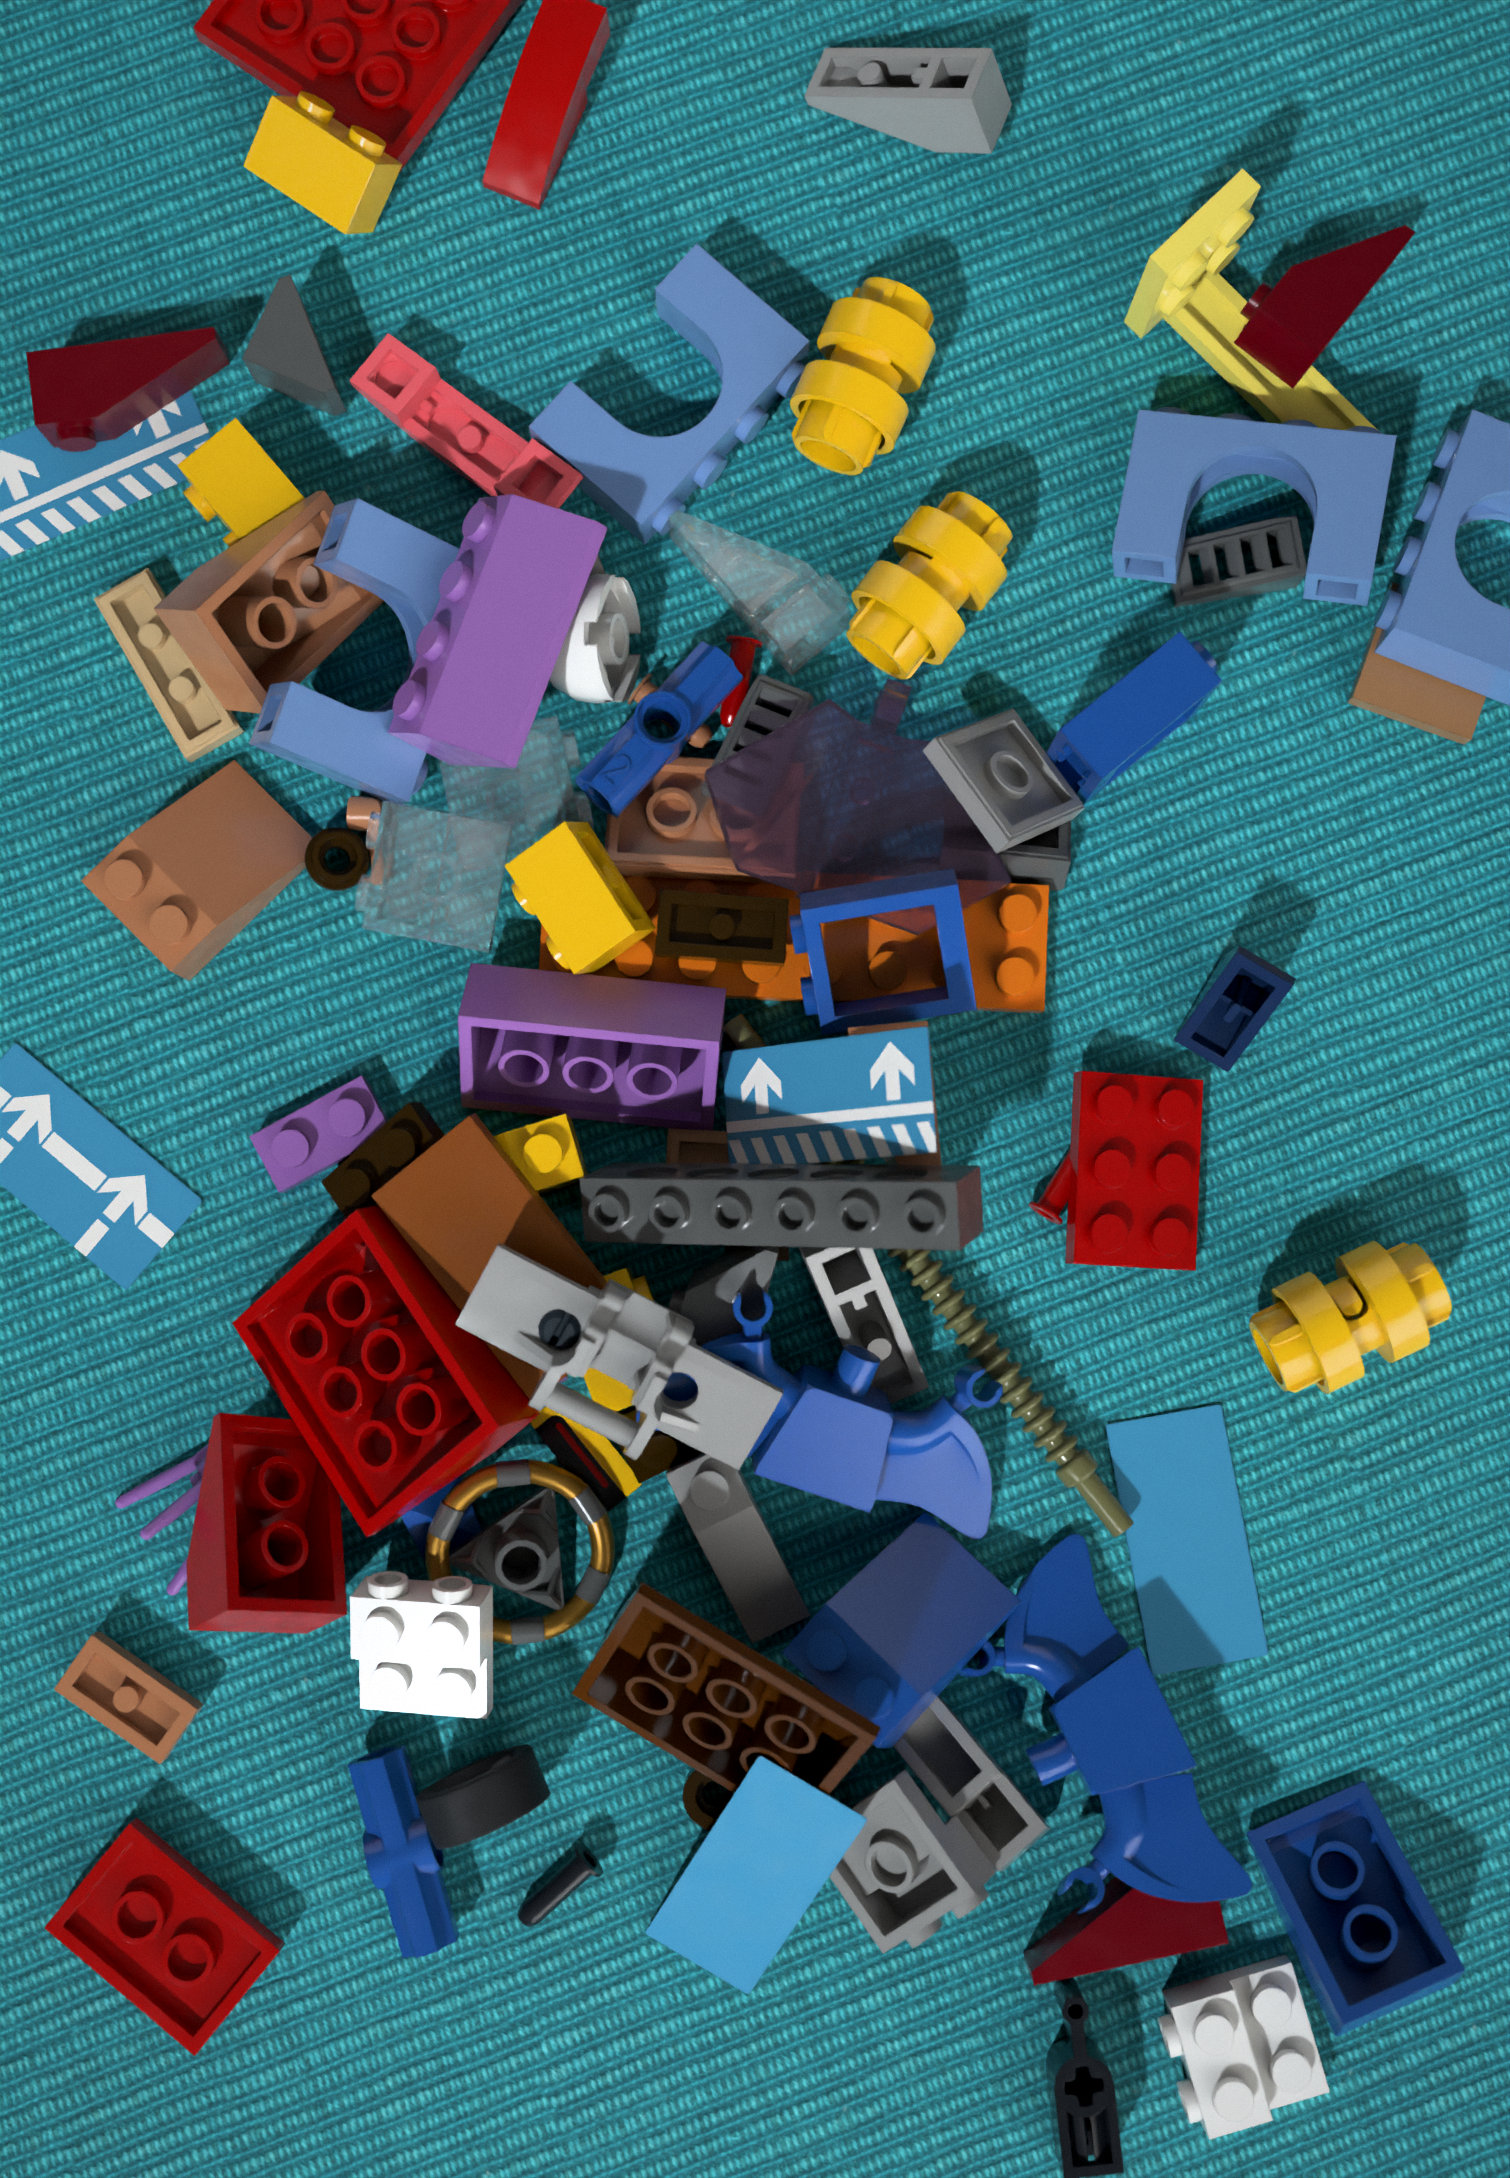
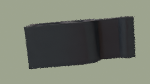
[1046,1977,1124,2178]

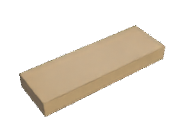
[94,568,244,763]

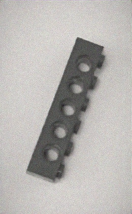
[579,1163,984,1250]

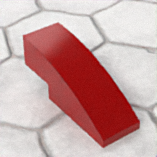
[482,0,610,210]

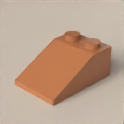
[153,491,384,714]
[81,760,312,981]

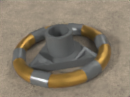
[425,1458,615,1645]

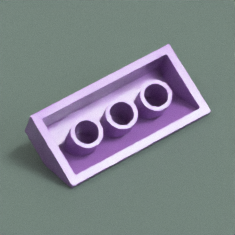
[387,494,608,768]
[458,963,726,1131]

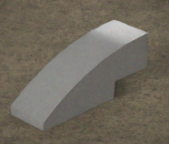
[894,1695,1052,1871]

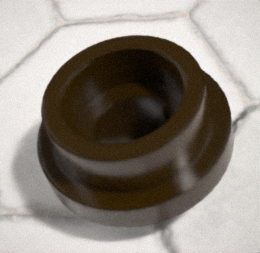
[305,827,369,891]

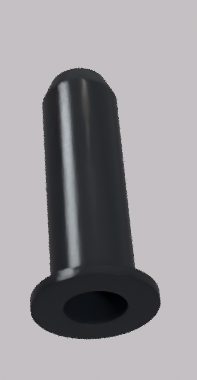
[517,1843,603,1927]

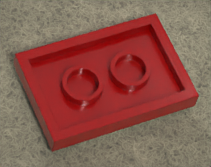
[1065,1071,1203,1271]
[44,1817,285,2056]

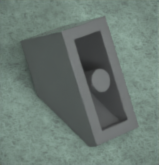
[668,1246,780,1346]

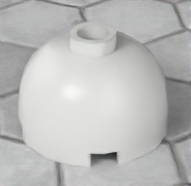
[549,574,641,703]

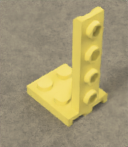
[1124,168,1376,430]

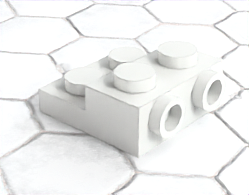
[350,1571,493,1719]
[1158,1954,1330,2140]

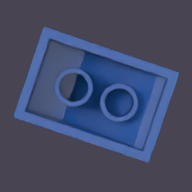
[782,1512,1022,1749]
[1246,1781,1465,2037]

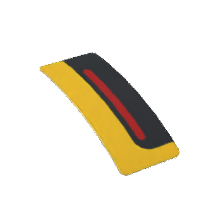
[530,1407,642,1513]

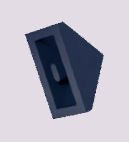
[1174,945,1296,1072]

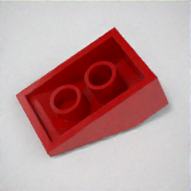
[186,1413,347,1634]

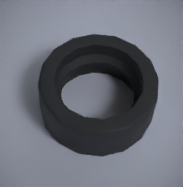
[416,1744,550,1849]

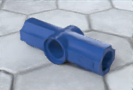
[575,641,743,818]
[348,1744,460,1958]

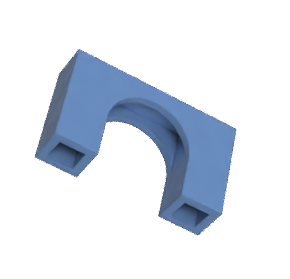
[529,243,810,545]
[1112,407,1397,606]
[1373,410,1510,706]
[249,498,459,802]

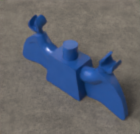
[636,1290,1003,1540]
[958,1534,1252,1914]

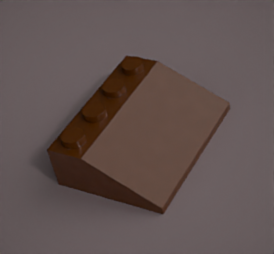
[572,1582,881,1795]

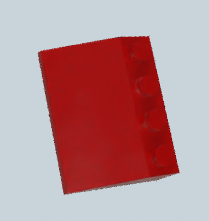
[232,1206,540,1537]

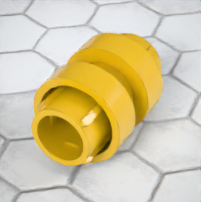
[790,277,936,475]
[846,491,1012,680]
[1249,1241,1452,1394]

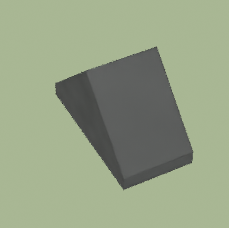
[242,275,347,416]

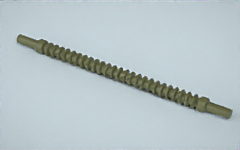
[723,1014,1134,1537]

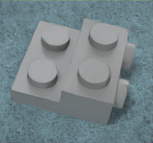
[829,1769,996,1954]

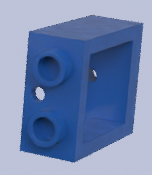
[1046,632,1222,805]
[789,868,977,1035]

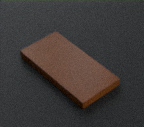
[371,1113,607,1399]

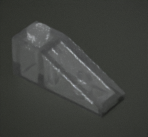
[668,510,850,676]

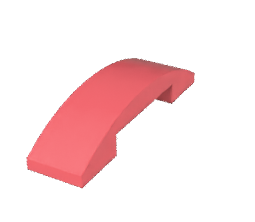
[349,333,583,509]

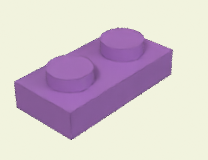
[249,1075,389,1193]

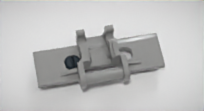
[455,1243,784,1470]

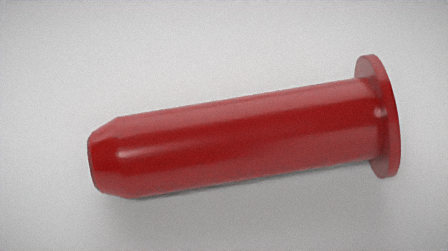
[720,636,763,728]
[1028,1150,1070,1225]

